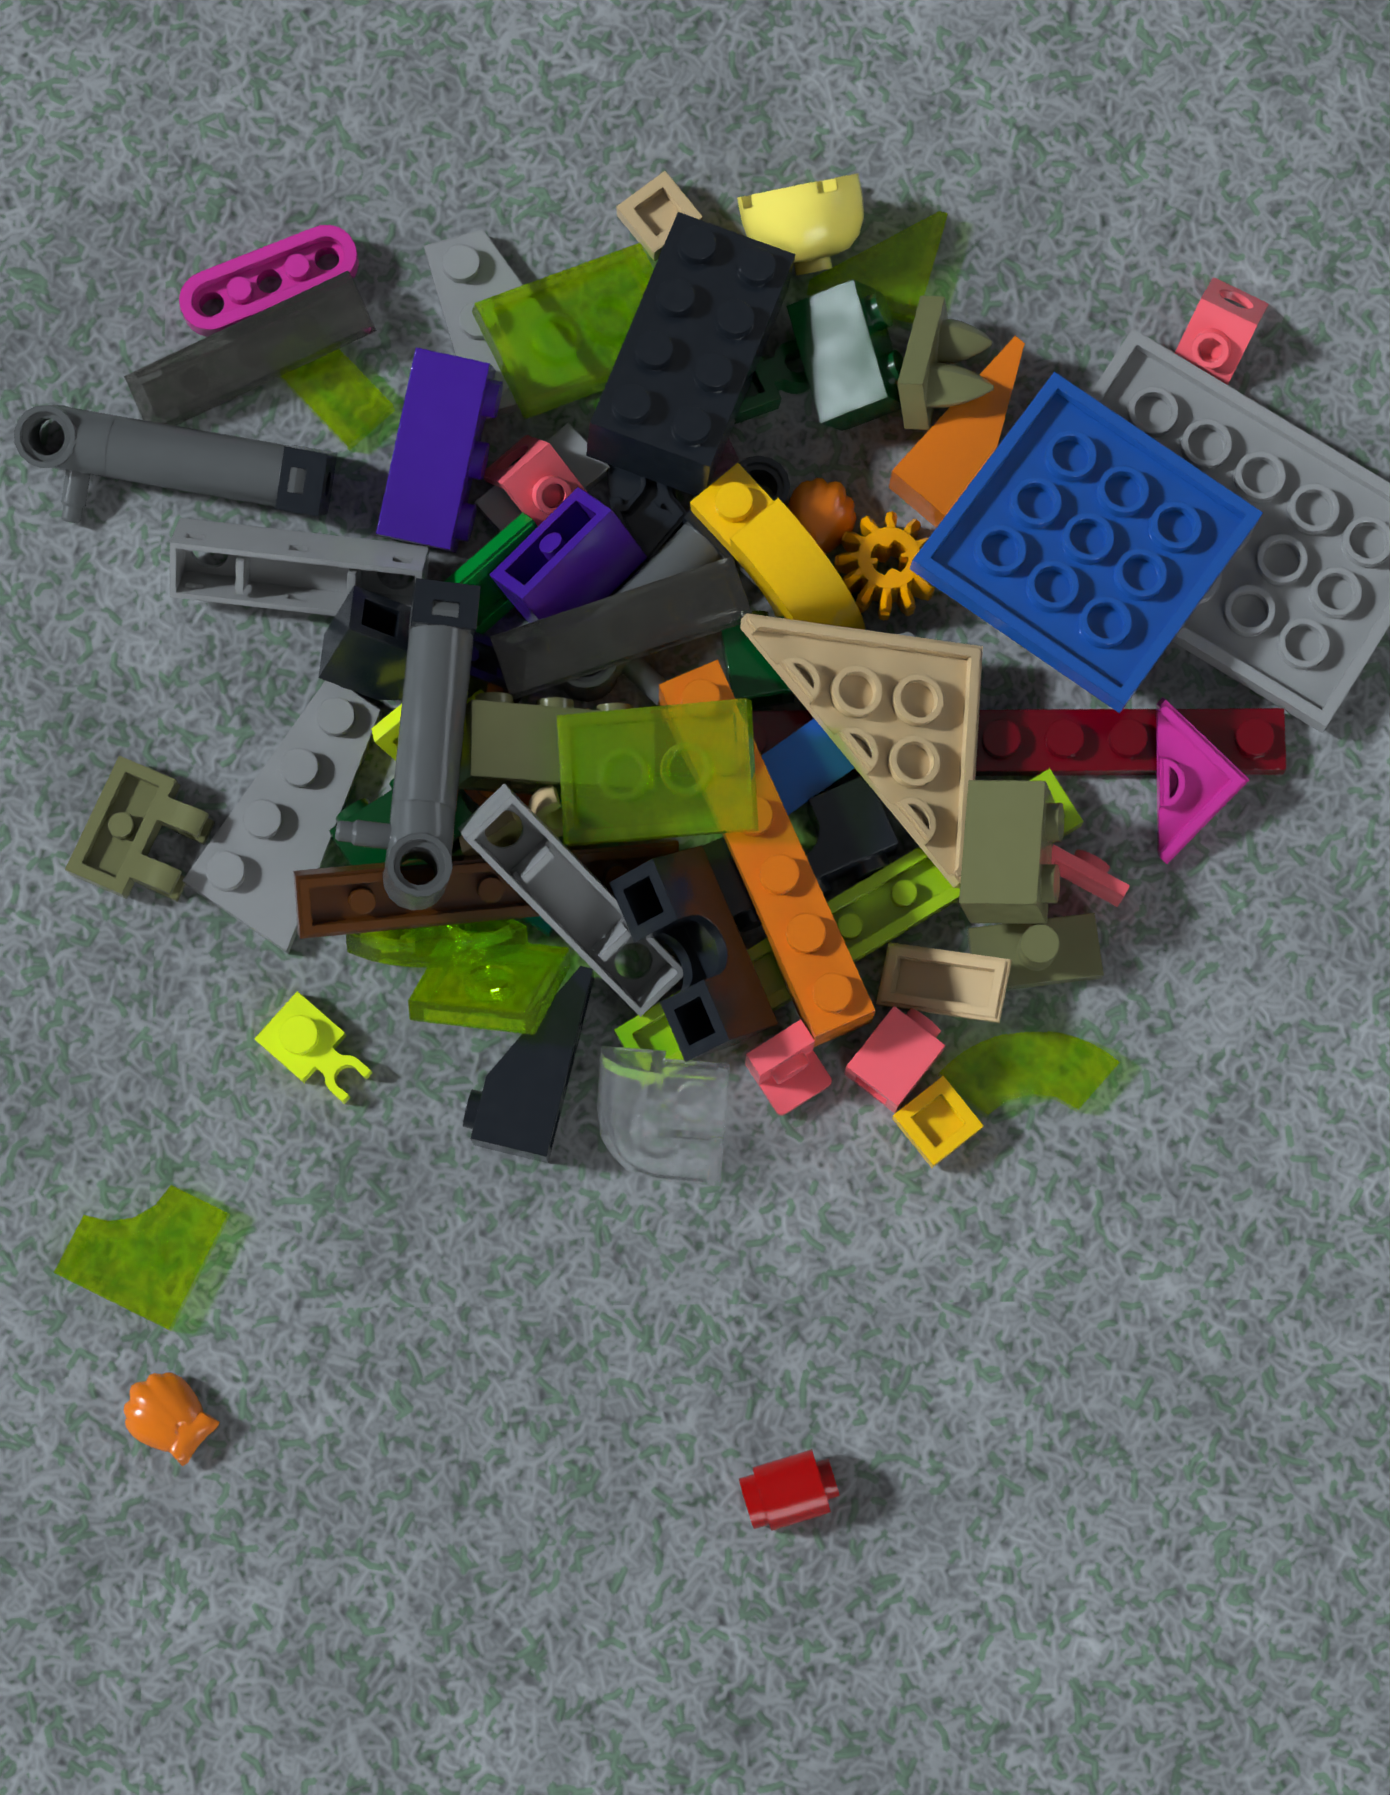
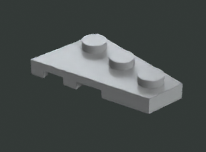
[424,229,594,419]

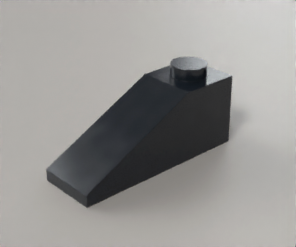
[318,585,527,703]
[463,966,595,1163]

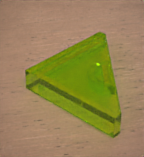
[807,211,948,324]

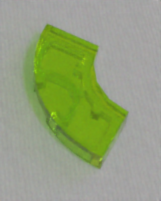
[346,919,528,968]
[938,1031,1120,1117]

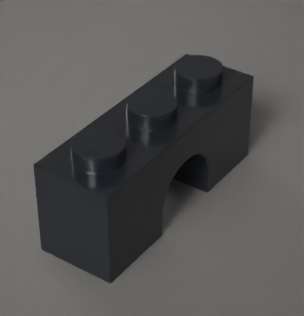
[703,776,899,933]
[609,845,778,1062]

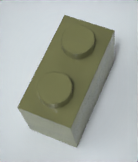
[959,780,1064,924]

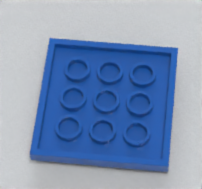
[910,372,1263,713]

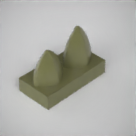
[897,296,994,430]

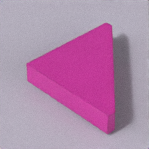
[1156,697,1250,864]

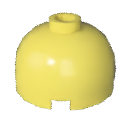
[737,173,864,276]

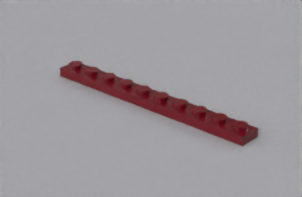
[653,708,1286,777]

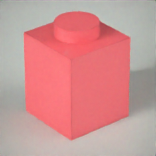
[844,1006,945,1113]

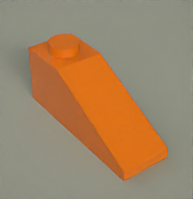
[889,335,1025,528]

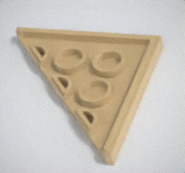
[740,613,983,888]

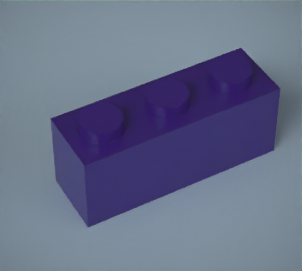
[376,347,503,553]

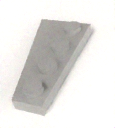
[182,681,382,954]

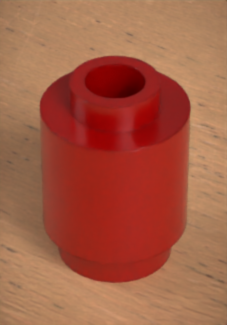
[739,1449,840,1531]

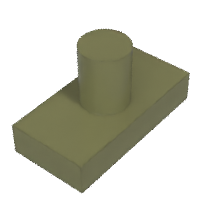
[967,913,1104,990]

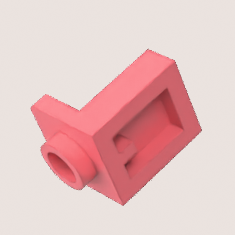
[745,1019,832,1116]

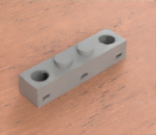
[170,518,429,616]
[458,783,683,1017]

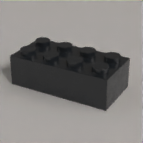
[586,212,796,496]

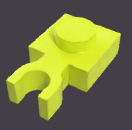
[254,991,372,1104]

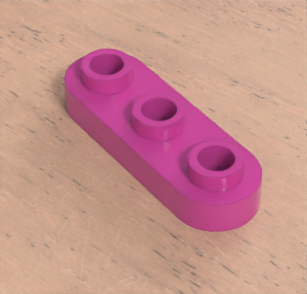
[179,225,359,337]

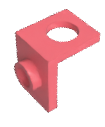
[1175,278,1269,385]
[483,435,587,526]
[1051,844,1130,907]

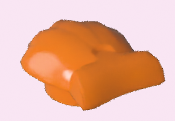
[787,478,857,555]
[123,1372,220,1466]

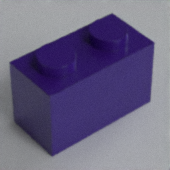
[490,487,647,644]

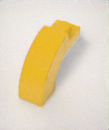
[690,462,865,630]

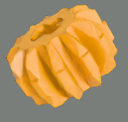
[834,511,935,621]

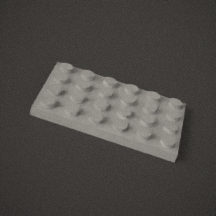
[1089,328,1390,733]

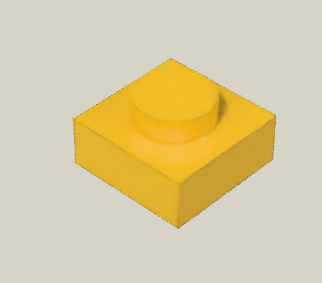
[892,1076,984,1168]

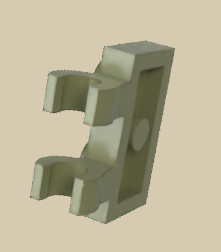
[65,756,215,902]

